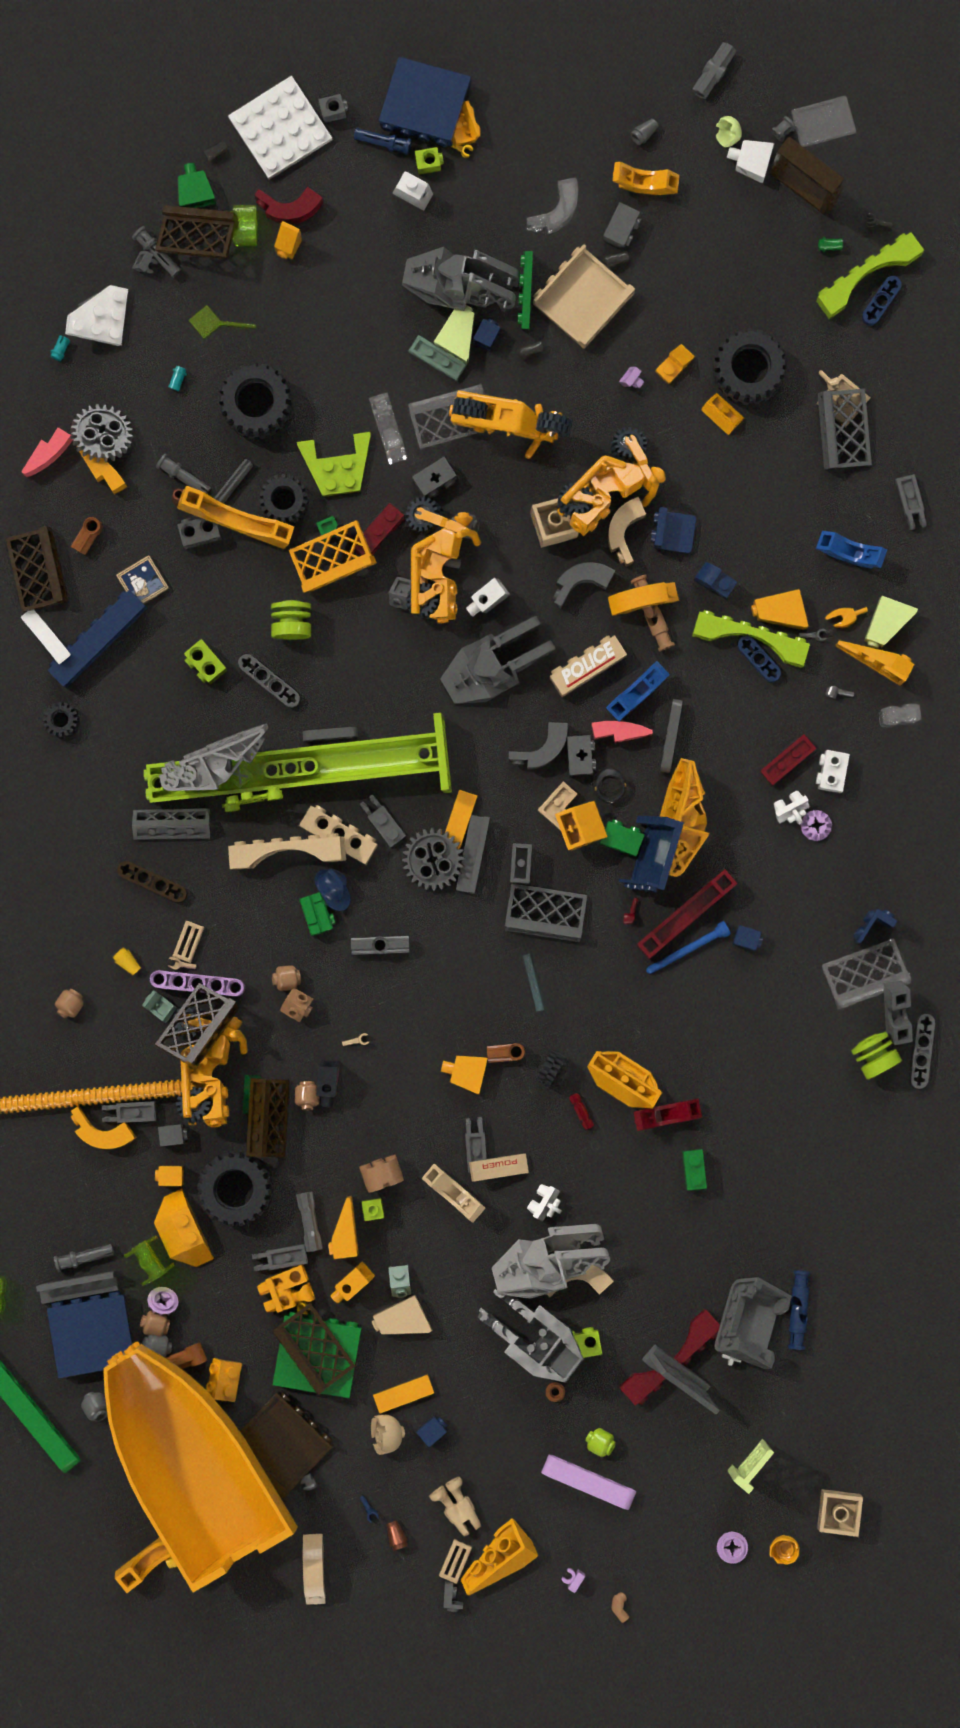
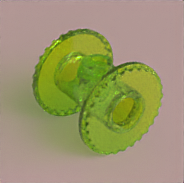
[124,1235,175,1286]

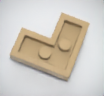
[538,781,577,831]

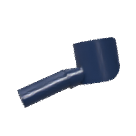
[360,1495,379,1523]

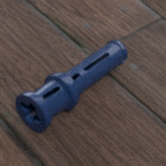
[354,128,412,156]

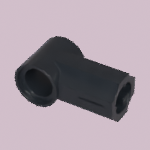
[332,524,357,563]

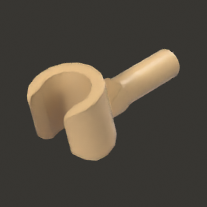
[819,370,840,391]
[168,957,196,970]
[342,1033,370,1046]

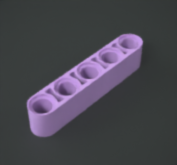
[150,970,245,996]
[541,1454,636,1510]

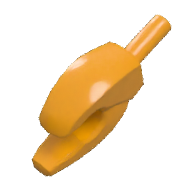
[825,607,868,628]

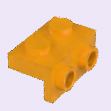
[452,101,480,147]
[206,1358,242,1402]

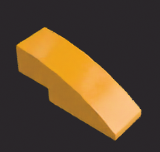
[76,446,127,495]

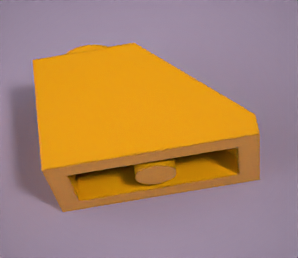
[274,221,302,259]

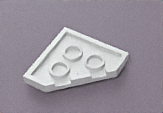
[65,285,128,346]

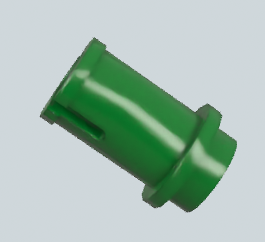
[818,237,843,252]

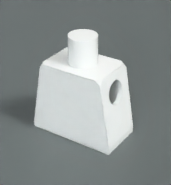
[727,140,774,183]
[393,172,433,211]
[466,578,510,616]

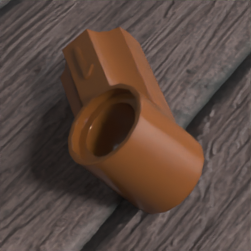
[71,517,103,555]
[487,1043,526,1063]
[166,1342,208,1369]

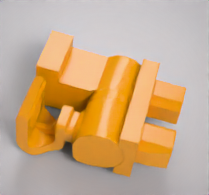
[257,1264,315,1313]

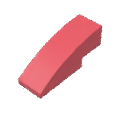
[22,428,73,478]
[591,721,653,743]

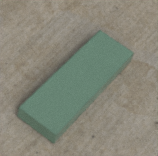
[409,335,467,382]

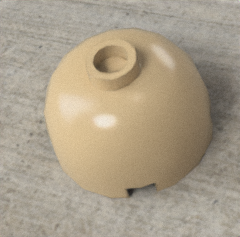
[371,1415,405,1455]

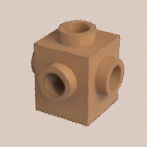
[280,988,313,1022]

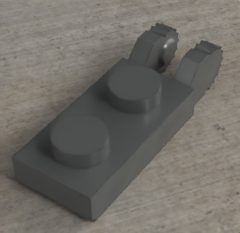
[895,474,927,530]
[360,794,406,847]
[102,1101,156,1123]
[465,1117,487,1173]
[252,1244,308,1271]

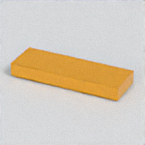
[441,790,477,849]
[373,1374,434,1413]

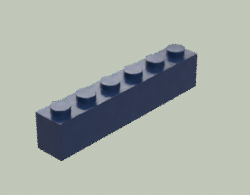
[48,590,147,688]

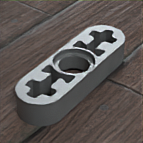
[302,727,358,742]

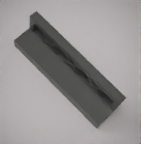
[132,809,211,840]
[456,815,490,894]
[36,1271,119,1304]

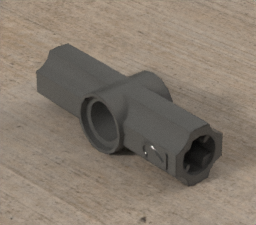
[692,42,737,99]
[351,936,409,955]

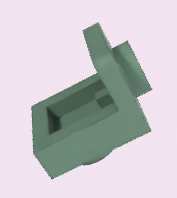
[142,991,177,1023]
[389,1265,411,1298]

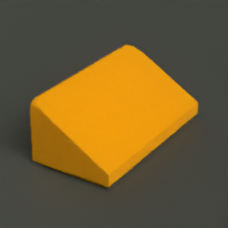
[701,393,744,435]

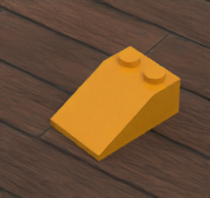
[329,1196,359,1259]

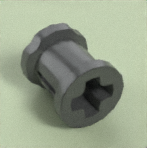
[771,116,796,142]

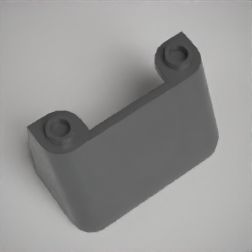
[715,1277,792,1369]

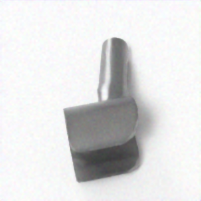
[826,686,854,699]

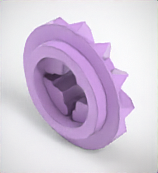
[801,810,832,841]
[147,1287,178,1316]
[717,1531,748,1563]

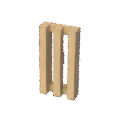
[173,921,205,963]
[439,1539,472,1584]

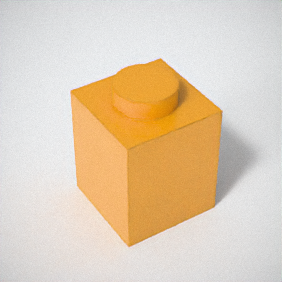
[155,1166,184,1186]

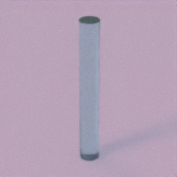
[523,954,544,1011]

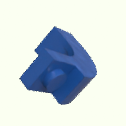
[816,531,887,569]
[606,661,670,721]

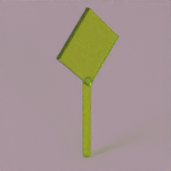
[189,305,256,338]

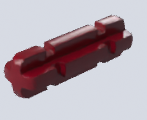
[569,1093,594,1130]

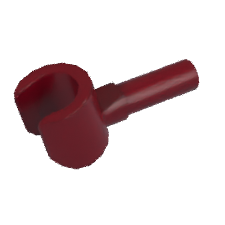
[623,898,638,924]

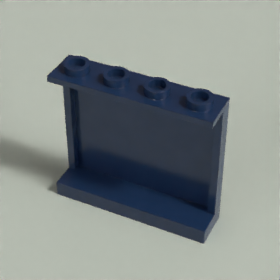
[379,57,472,147]
[619,816,684,892]
[47,1291,132,1378]

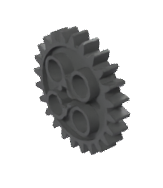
[70,404,133,463]
[402,828,465,890]

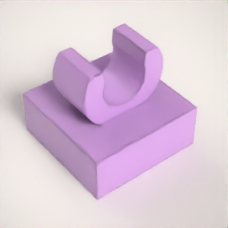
[619,367,644,388]
[562,1568,585,1593]

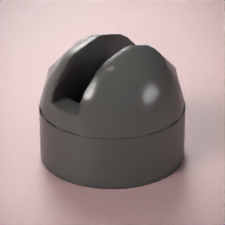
[300,1473,317,1491]

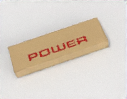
[469,1153,528,1181]

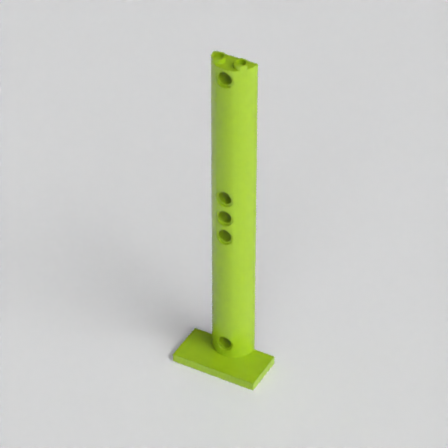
[144,713,452,803]

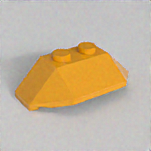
[587,1051,662,1108]
[154,1189,214,1267]

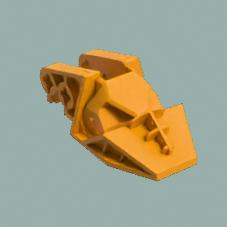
[660,758,709,877]

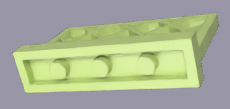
[727,1439,774,1494]

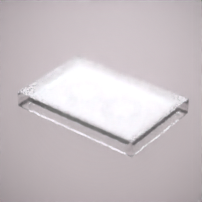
[791,95,856,147]

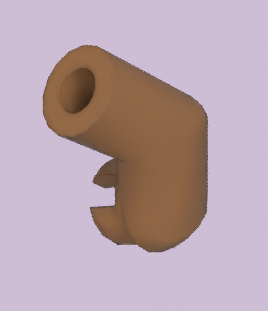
[611,1592,629,1623]

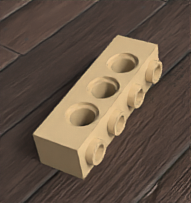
[299,805,378,865]

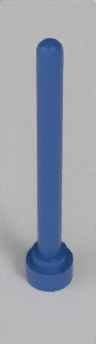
[646,921,731,974]

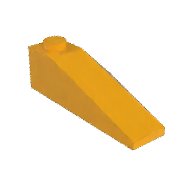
[835,640,915,686]
[461,1518,538,1596]

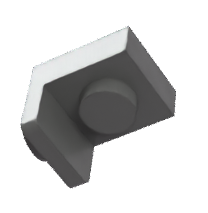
[389,576,411,609]
[443,1581,463,1612]

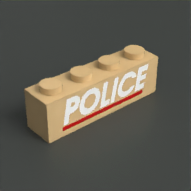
[550,635,627,697]

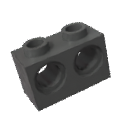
[177,518,222,549]

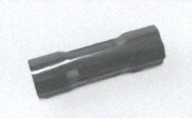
[296,1191,323,1252]

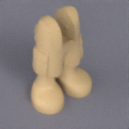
[429,1476,481,1537]

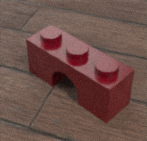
[354,503,405,556]

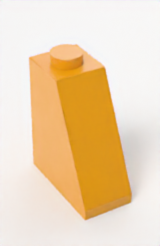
[751,589,808,630]

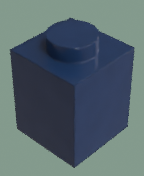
[473,319,500,351]
[733,925,763,951]
[416,1415,447,1447]

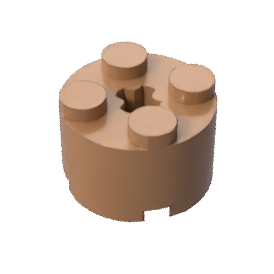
[359,1154,404,1193]

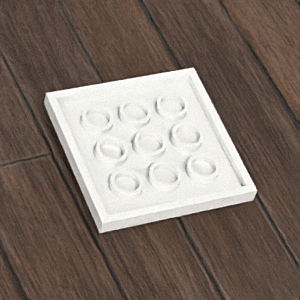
[228,76,332,180]

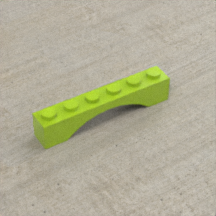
[816,232,924,319]
[692,610,810,668]

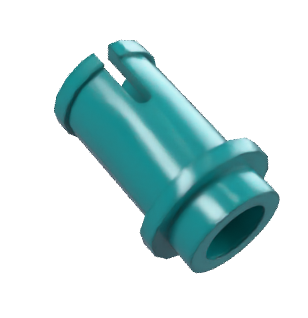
[50,335,70,361]
[168,366,187,391]

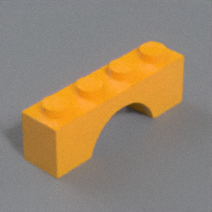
[115,1537,171,1593]

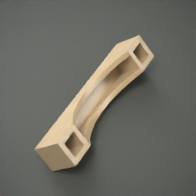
[228,833,346,870]

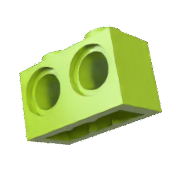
[184,639,227,685]
[572,1327,602,1358]

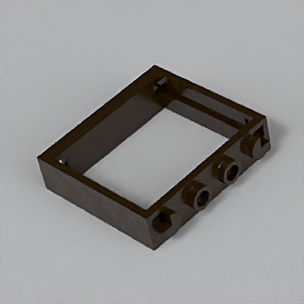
[770,137,844,215]

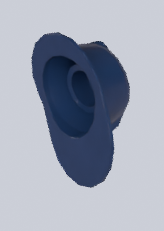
[315,868,350,911]

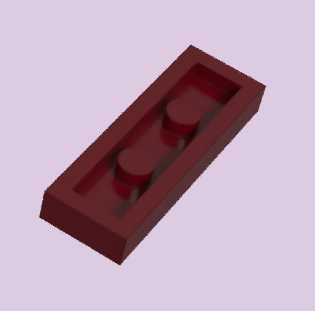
[760,734,817,786]

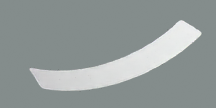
[21,610,71,664]

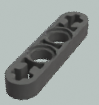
[238,654,300,708]
[660,699,683,774]
[910,1014,935,1089]

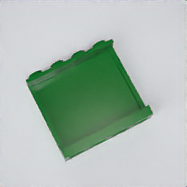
[273,1311,362,1398]

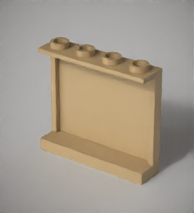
[533,244,635,349]

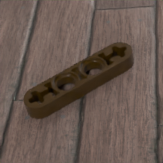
[117,861,187,903]

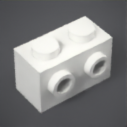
[816,750,850,793]

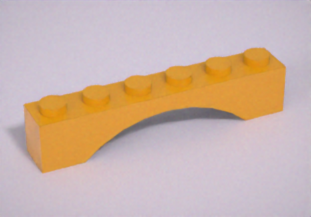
[177,486,294,549]

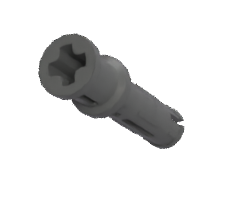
[132,226,181,277]
[156,453,211,494]
[54,1244,114,1273]

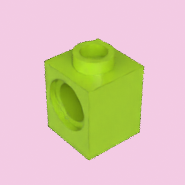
[415,147,444,175]
[362,1198,385,1221]

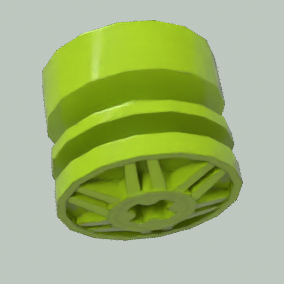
[271,600,311,640]
[851,1032,902,1079]

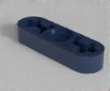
[862,276,901,326]
[737,636,781,683]

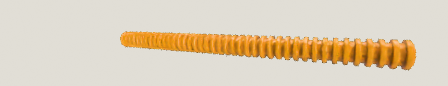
[0,1079,205,1114]

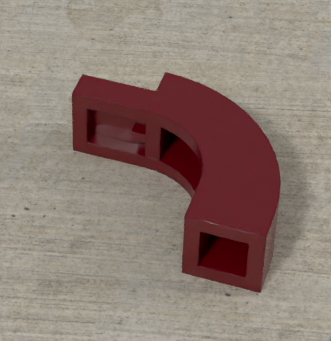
[255,187,324,224]
[634,1098,702,1131]

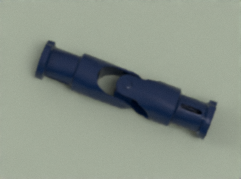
[788,1270,811,1350]

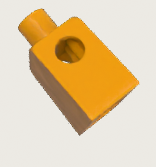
[441,1056,488,1094]
[331,1261,375,1304]

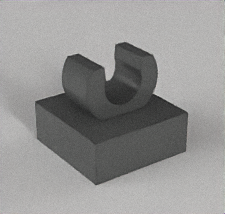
[132,251,158,273]

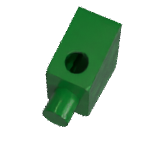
[178,163,217,208]

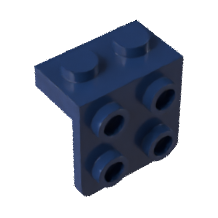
[651,507,696,553]
[853,909,897,944]

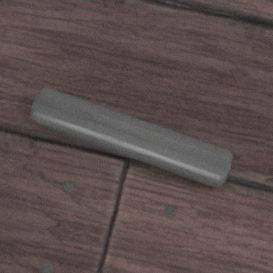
[214,459,253,504]

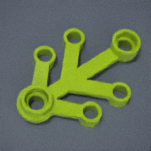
[222,787,283,812]

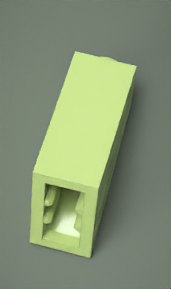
[434,305,474,364]
[864,596,918,649]

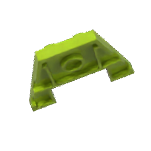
[297,432,371,497]

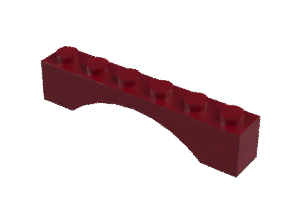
[636,869,738,959]
[619,1309,720,1406]

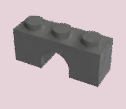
[883,980,913,1045]

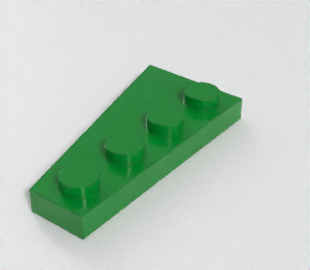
[517,251,533,329]

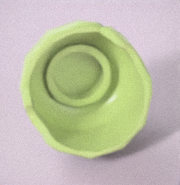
[716,116,742,148]

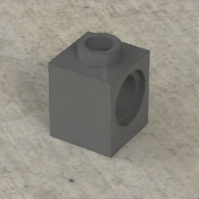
[318,94,348,123]
[158,1124,188,1146]

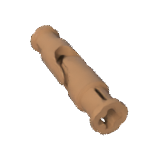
[631,575,675,652]

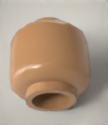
[272,965,301,991]
[55,989,84,1018]
[295,1081,320,1110]
[140,1311,170,1337]

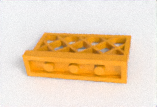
[289,520,377,593]

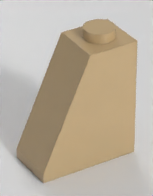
[372,1295,432,1334]

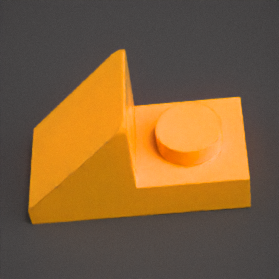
[655,344,695,384]

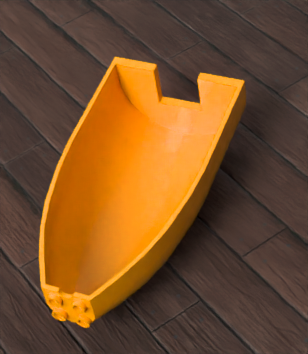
[103,1341,298,1592]

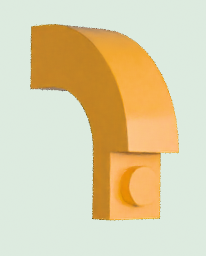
[613,162,679,195]
[608,582,679,616]
[71,1106,137,1149]

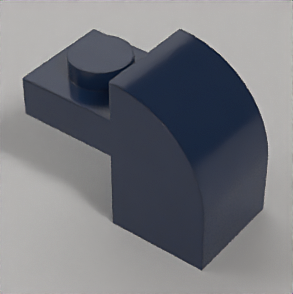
[694,562,737,599]

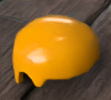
[770,1535,800,1565]

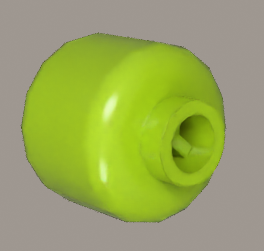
[586,1428,616,1457]

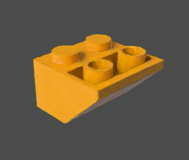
[555,801,608,851]

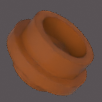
[546,1382,565,1402]

